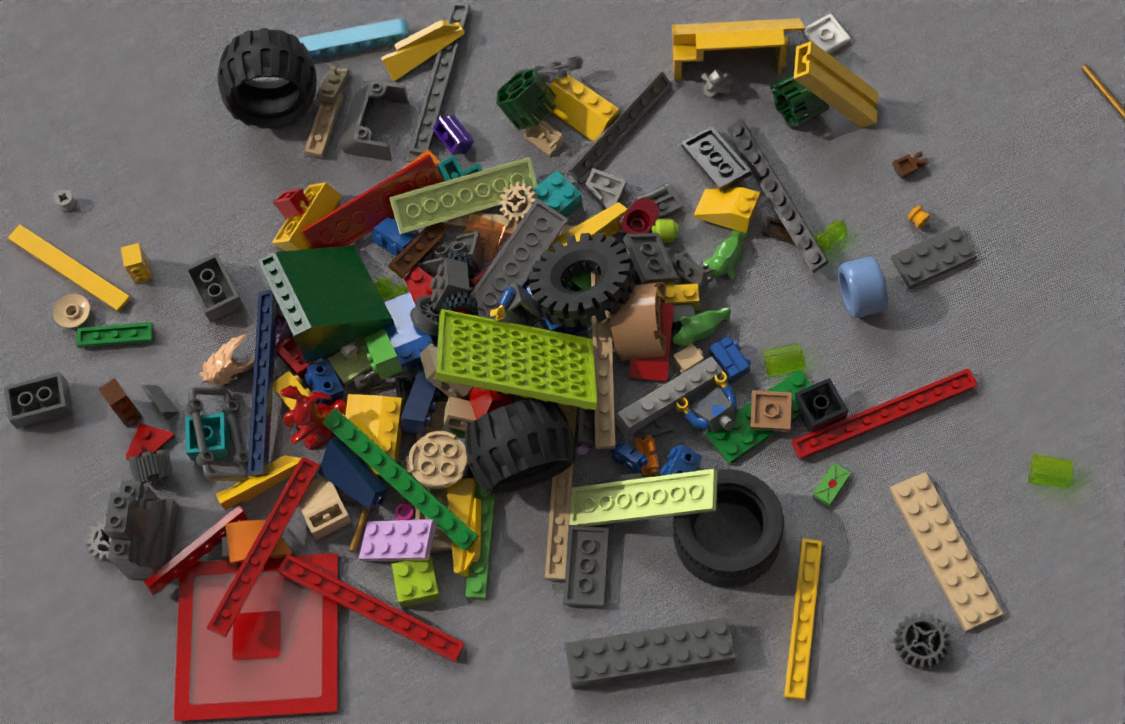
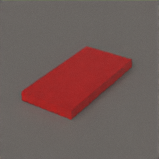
[629,303,674,381]

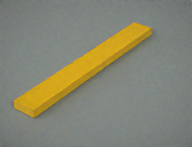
[8,224,131,312]
[784,538,822,701]

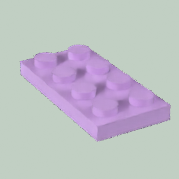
[359,519,437,561]

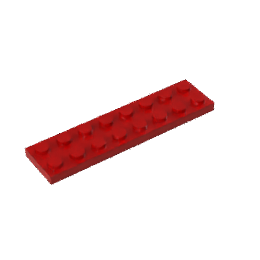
[302,154,444,249]

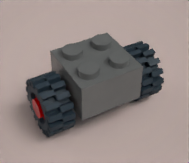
[430,251,479,316]

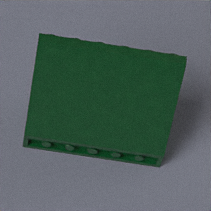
[257,245,394,364]

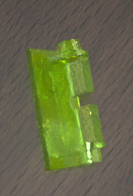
[814,219,848,252]
[374,275,409,300]

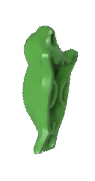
[703,229,750,279]
[673,307,731,347]

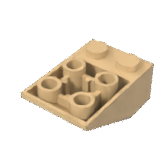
[299,476,352,541]

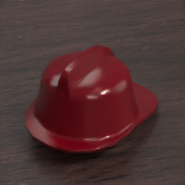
[622,198,659,234]

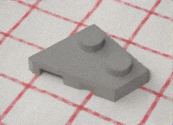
[586,168,627,209]

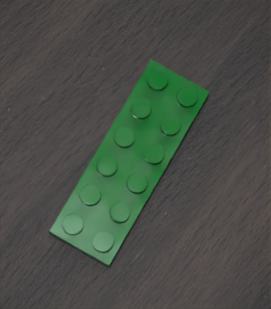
[706,369,812,465]

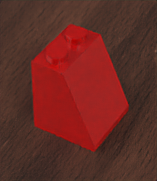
[469,387,512,420]

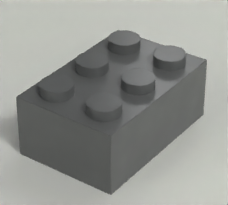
[183,253,244,323]
[4,372,73,429]

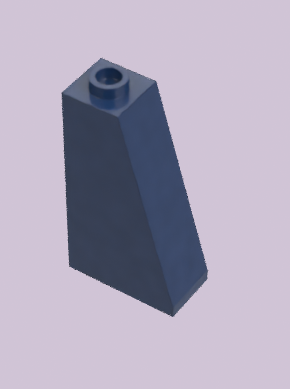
[318,437,387,509]

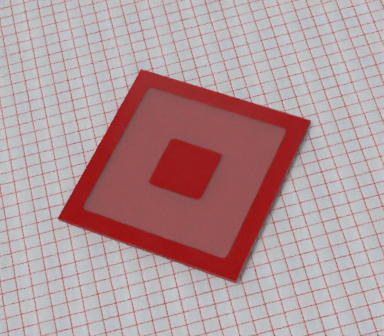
[173,553,338,722]

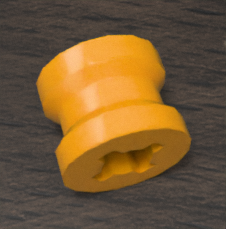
[907,205,931,229]

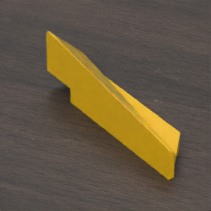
[381,20,465,81]
[548,203,628,253]
[216,455,301,511]
[447,478,482,577]

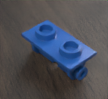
[610,442,648,475]

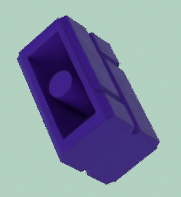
[433,115,474,155]

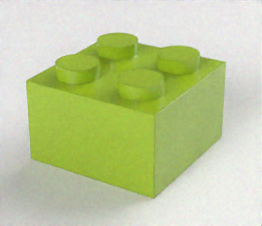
[392,555,441,608]

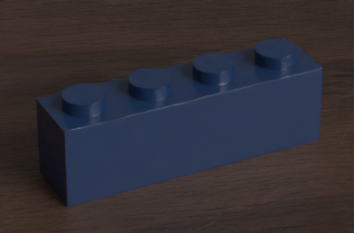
[401,362,442,435]

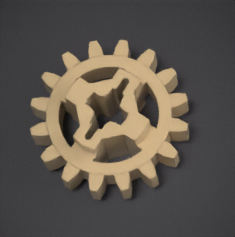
[499,182,538,223]

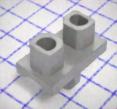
[701,70,735,97]

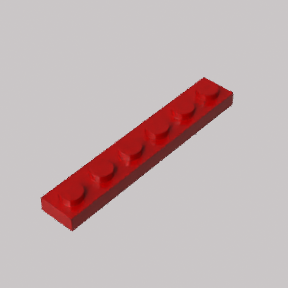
[143,506,248,596]

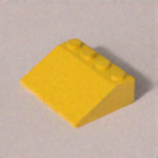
[345,394,406,476]

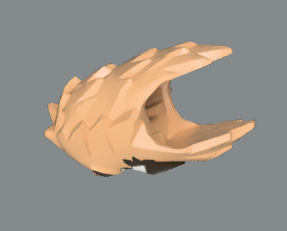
[199,334,255,386]

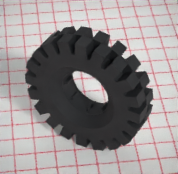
[529,233,636,327]

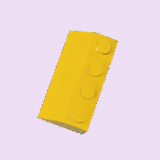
[544,74,619,142]
[272,182,342,251]

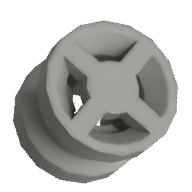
[54,190,76,212]

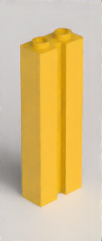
[794,41,878,128]

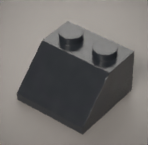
[794,378,848,433]

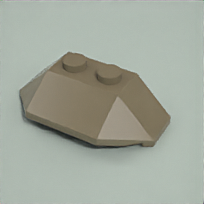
[420,343,473,401]

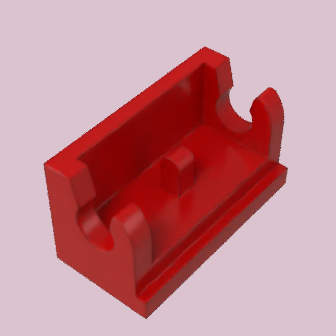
[273,188,310,218]
[275,338,315,380]

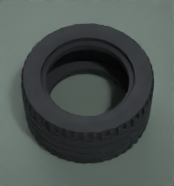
[673,469,784,588]

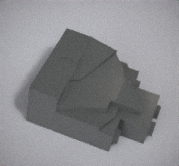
[104,481,179,580]

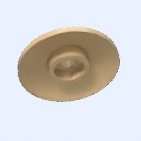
[53,294,90,328]

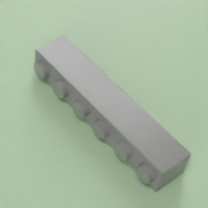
[615,356,723,437]

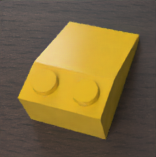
[693,187,760,233]

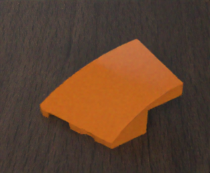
[225,520,293,564]

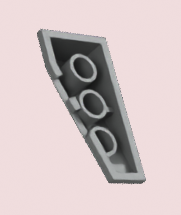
[410,231,484,273]

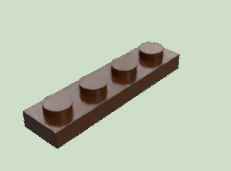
[388,222,450,279]

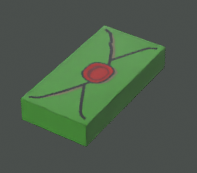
[812,463,851,506]

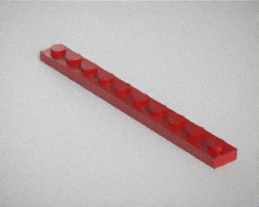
[791,368,978,460]
[207,456,320,638]
[277,554,465,663]

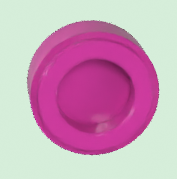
[395,502,415,520]

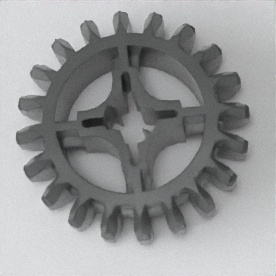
[893,613,951,669]

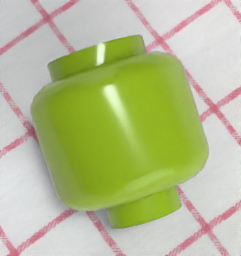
[650,219,679,243]

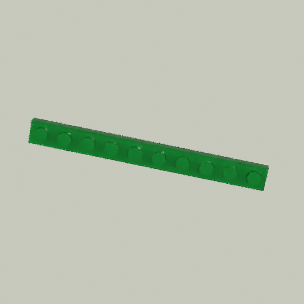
[322,408,479,551]

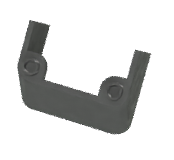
[340,81,409,161]

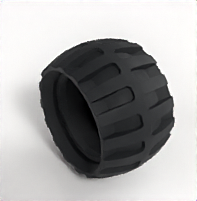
[217,28,317,129]
[465,398,575,494]

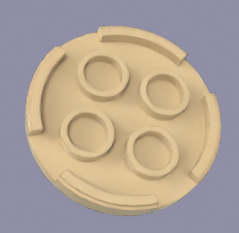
[409,431,469,489]

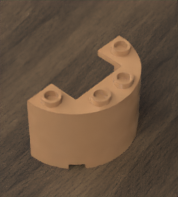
[608,282,666,361]

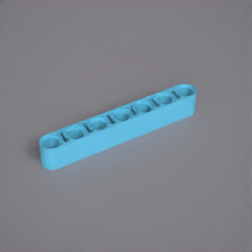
[298,19,410,60]

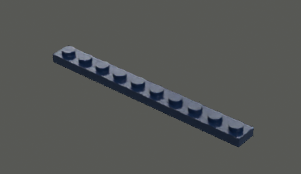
[248,290,278,477]

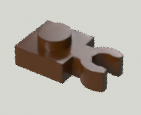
[892,151,928,179]

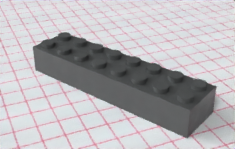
[565,617,736,689]

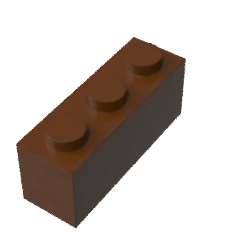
[98,378,143,427]

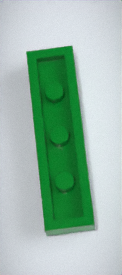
[77,322,154,348]

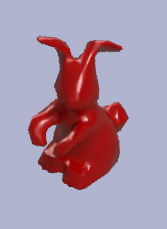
[280,386,347,450]

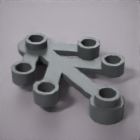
[516,56,583,82]

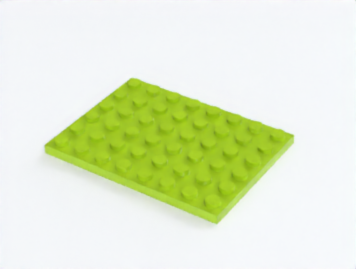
[435,309,597,410]

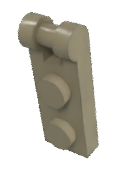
[316,65,350,103]

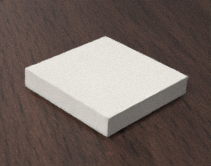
[801,13,851,54]

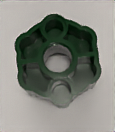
[496,68,556,131]
[770,73,829,128]

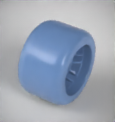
[838,256,888,318]

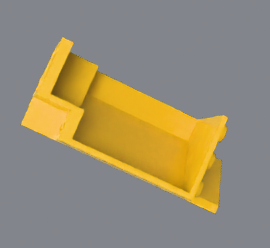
[672,18,805,80]

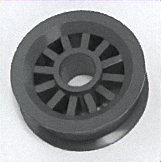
[410,296,440,336]

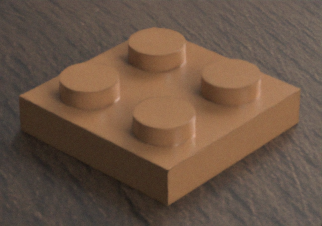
[750,390,792,432]

